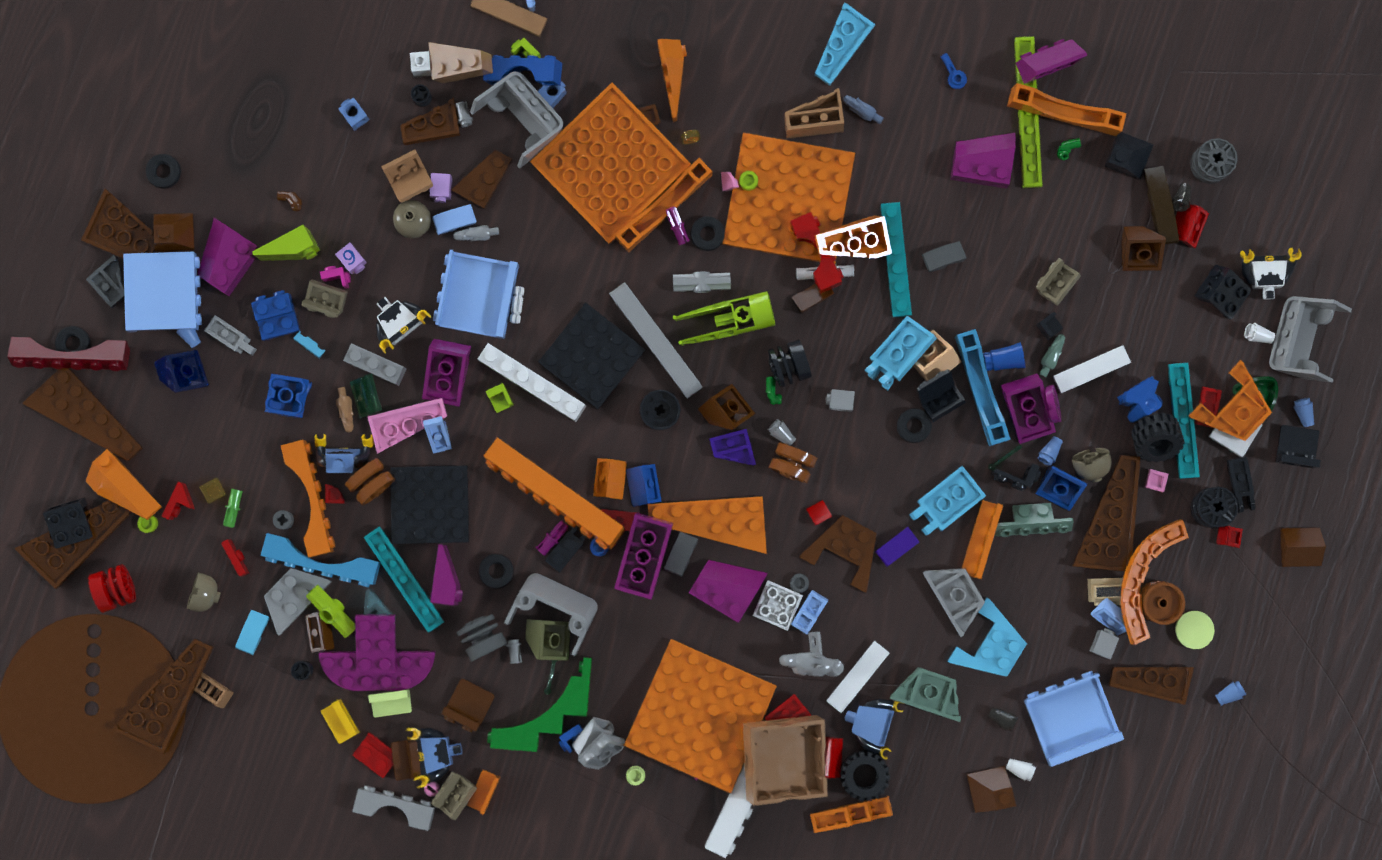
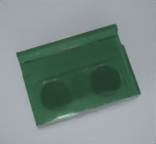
[350,374,382,418]

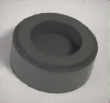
[790,574,809,593]

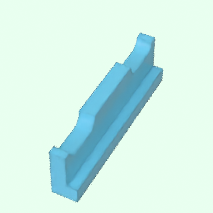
[294,331,325,359]

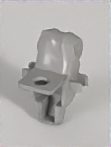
[779,632,844,677]

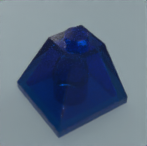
[154,350,209,393]

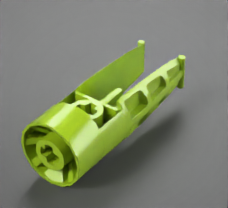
[673,291,776,346]

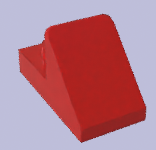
[161,481,195,520]

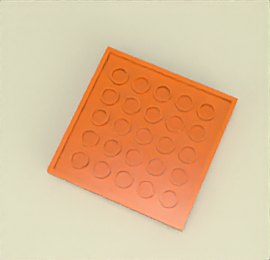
[530,82,691,245]
[723,133,855,264]
[624,639,777,794]

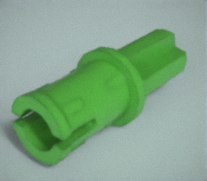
[223,489,243,528]

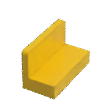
[321,699,360,744]

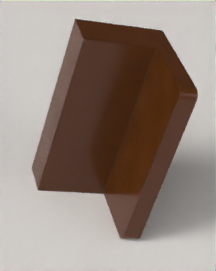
[391,739,421,781]

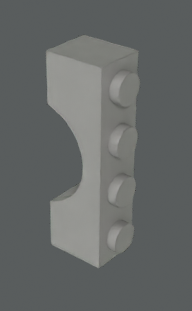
[352,785,436,831]

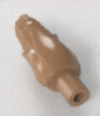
[336,387,354,433]

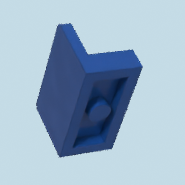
[626,464,662,507]

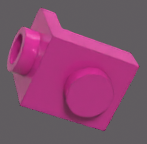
[320,266,351,289]

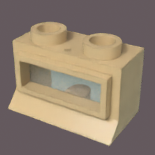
[1088,578,1123,606]

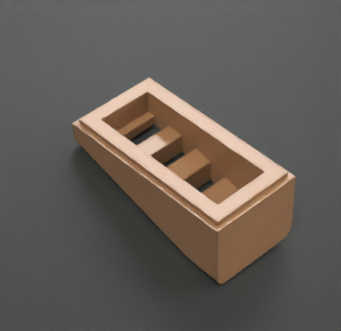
[194,672,234,708]

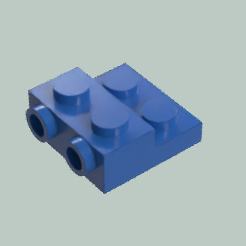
[251,291,300,341]

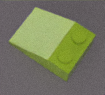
[252,225,320,261]

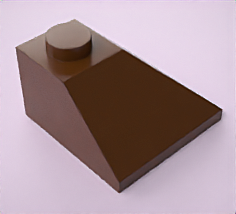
[154,213,194,251]
[1122,226,1166,271]
[698,384,755,430]
[967,766,1016,812]

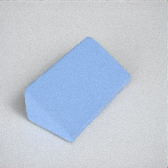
[1091,598,1126,636]

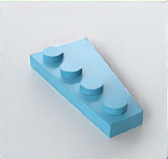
[815,2,875,86]

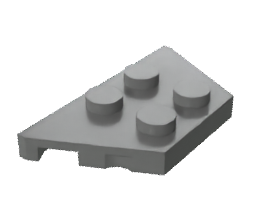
[264,568,332,636]
[923,568,985,637]

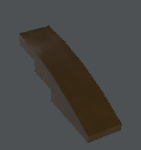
[1144,166,1179,244]

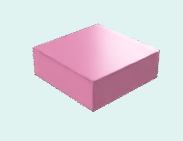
[1144,469,1169,493]

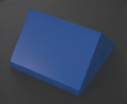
[1035,466,1087,511]

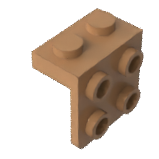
[381,150,433,202]

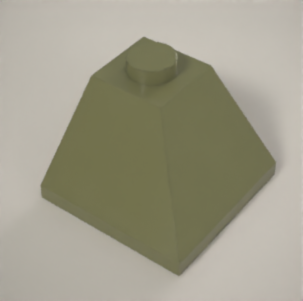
[525,619,570,661]

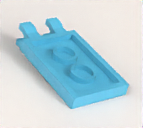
[865,316,937,391]
[909,466,986,536]

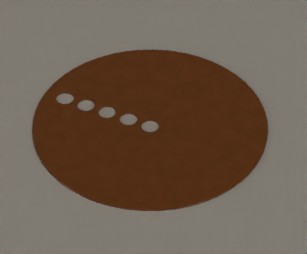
[0,614,186,804]

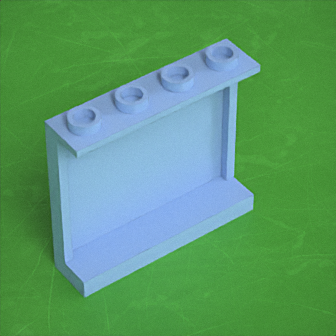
[433,250,519,339]
[123,252,202,332]
[1024,671,1124,767]

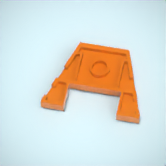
[1188,360,1272,441]

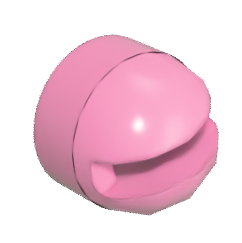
[424,781,440,797]

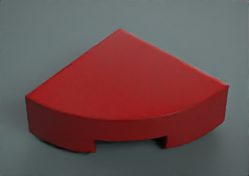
[325,484,345,504]

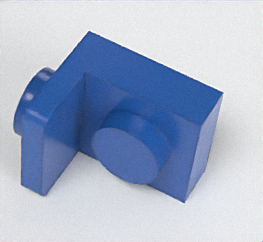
[559,723,583,753]

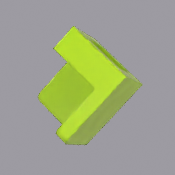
[485,383,514,413]

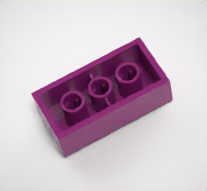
[614,513,673,599]

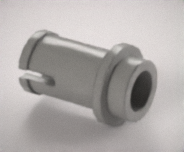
[455,102,473,127]
[506,639,522,664]

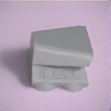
[572,717,625,770]

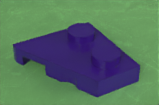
[709,429,756,465]

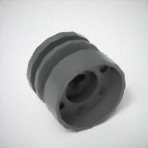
[1190,138,1238,184]
[457,614,508,662]

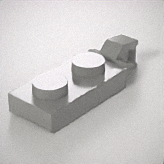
[204,315,257,356]

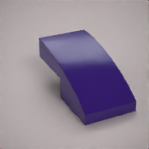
[875,527,919,567]

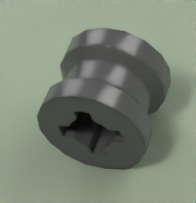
[273,510,295,530]

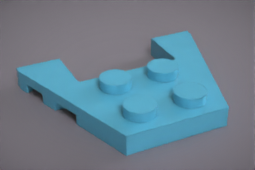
[947,597,1027,677]

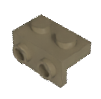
[1036,258,1081,306]
[301,279,348,318]
[431,771,477,821]

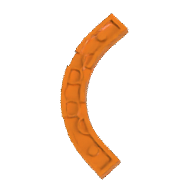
[1121,520,1189,645]

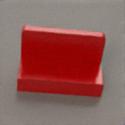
[1175,203,1209,248]
[824,737,843,778]

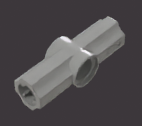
[673,271,731,293]

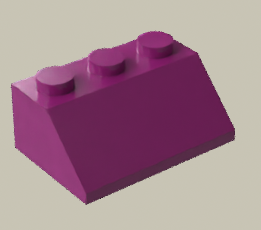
[1016,39,1087,84]

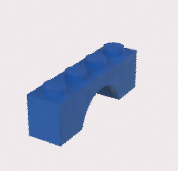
[483,55,563,86]

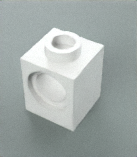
[410,51,431,77]

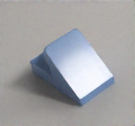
[423,416,452,454]

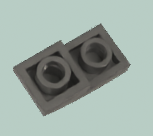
[921,241,967,272]
[664,532,698,577]

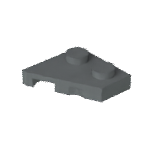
[86,255,125,308]

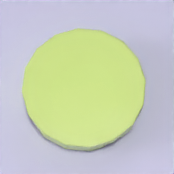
[1175,611,1215,649]

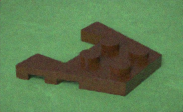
[799,515,877,593]

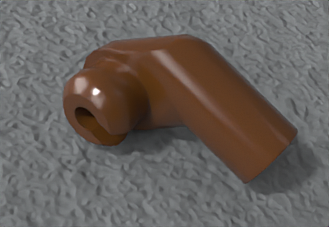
[277,191,302,211]

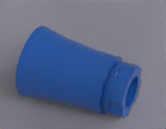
[983,342,1025,371]

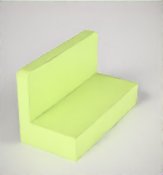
[368,689,412,717]

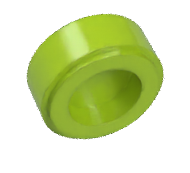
[739,171,758,191]
[137,515,158,533]

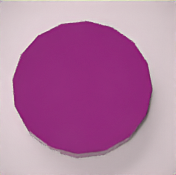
[1045,385,1062,423]

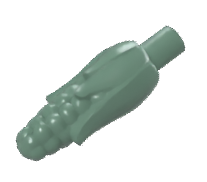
[1040,334,1065,377]

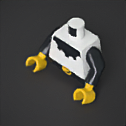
[1240,248,1302,300]
[376,297,431,353]

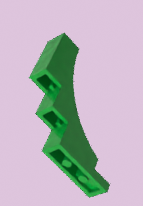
[487,657,592,752]

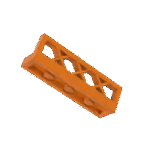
[962,500,1003,579]

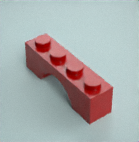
[790,212,844,294]

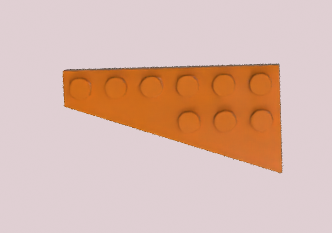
[648,496,767,554]

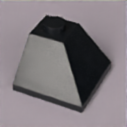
[1104,132,1154,180]

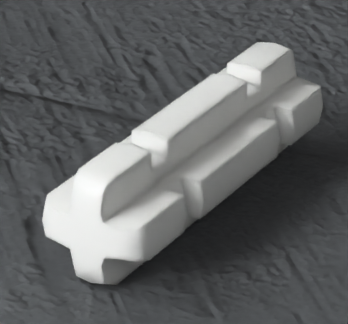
[510,286,524,324]

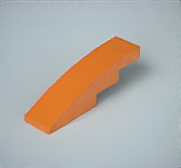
[810,796,893,833]

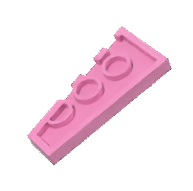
[368,398,447,454]

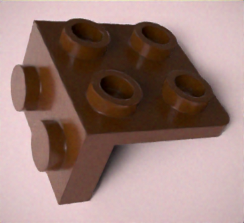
[441,679,495,732]

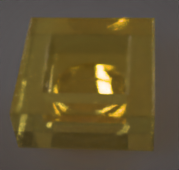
[200,478,227,504]

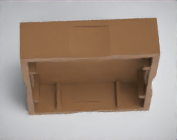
[743,715,828,806]

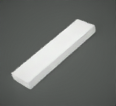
[1052,345,1131,394]
[826,641,889,713]

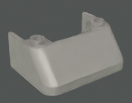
[470,72,563,169]
[1269,296,1352,383]
[504,573,598,656]

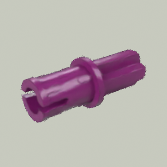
[666,206,690,245]
[536,521,568,556]

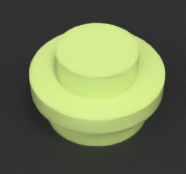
[626,766,645,785]

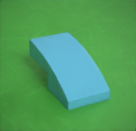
[235,610,269,655]

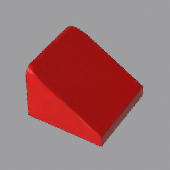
[806,500,833,526]
[1216,526,1243,548]

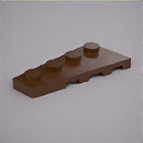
[1108,667,1194,705]

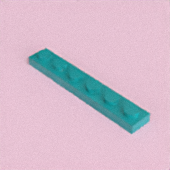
[880,202,912,318]
[1168,363,1200,479]
[364,526,445,633]

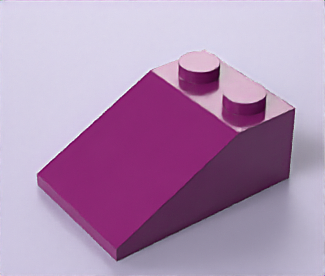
[422,339,471,407]
[1001,374,1056,444]
[430,544,463,605]

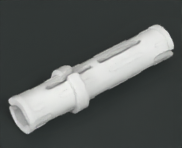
[796,264,854,280]

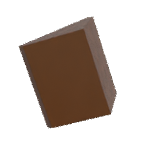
[1280,528,1326,567]

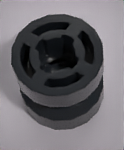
[411,84,432,107]
[291,661,313,681]

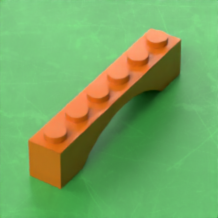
[1007,83,1127,136]
[615,158,712,252]
[280,440,335,558]

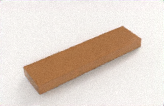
[470,0,547,37]

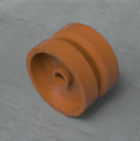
[769,442,818,484]
[345,458,395,506]
[1140,580,1185,625]

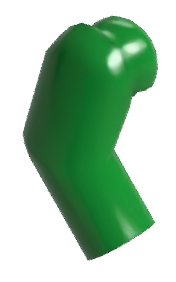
[1057,138,1081,161]
[766,377,782,405]

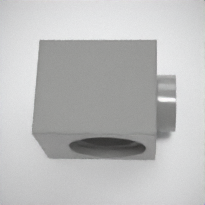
[826,389,855,412]
[1089,628,1119,660]

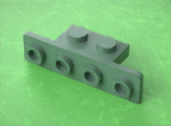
[995,503,1074,537]

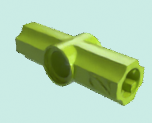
[306,585,356,638]

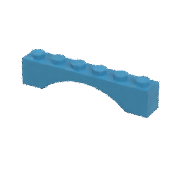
[955,329,1010,446]
[261,533,381,587]

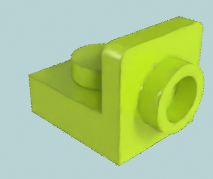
[511,38,541,58]

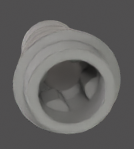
[768,419,796,446]

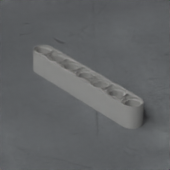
[609,282,703,399]

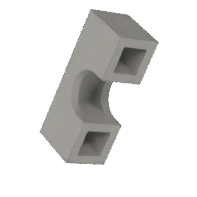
[343,343,406,386]

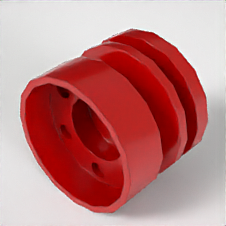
[89,564,136,613]

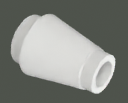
[1244,323,1275,344]
[1006,758,1036,781]

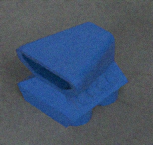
[265,374,312,418]
[1117,376,1163,423]

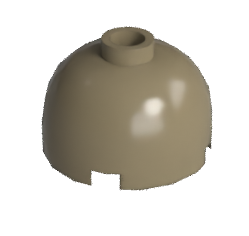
[393,200,432,239]
[1072,448,1112,482]
[187,573,221,612]

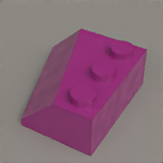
[950,132,1016,189]
[197,218,259,296]
[689,560,768,623]

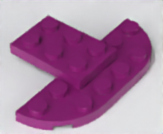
[319,614,436,691]

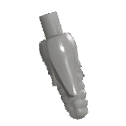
[453,225,499,241]

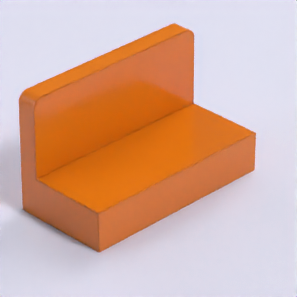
[593,458,627,500]
[467,769,501,815]

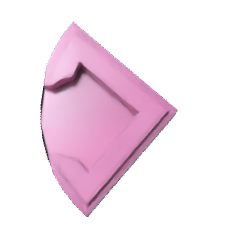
[721,172,739,191]

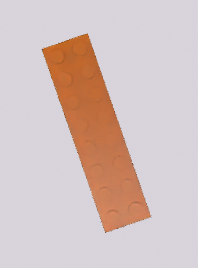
[484,437,625,550]

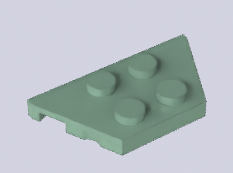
[890,667,961,722]

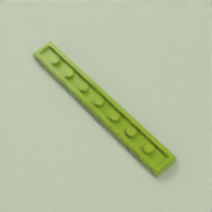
[1014,37,1042,188]

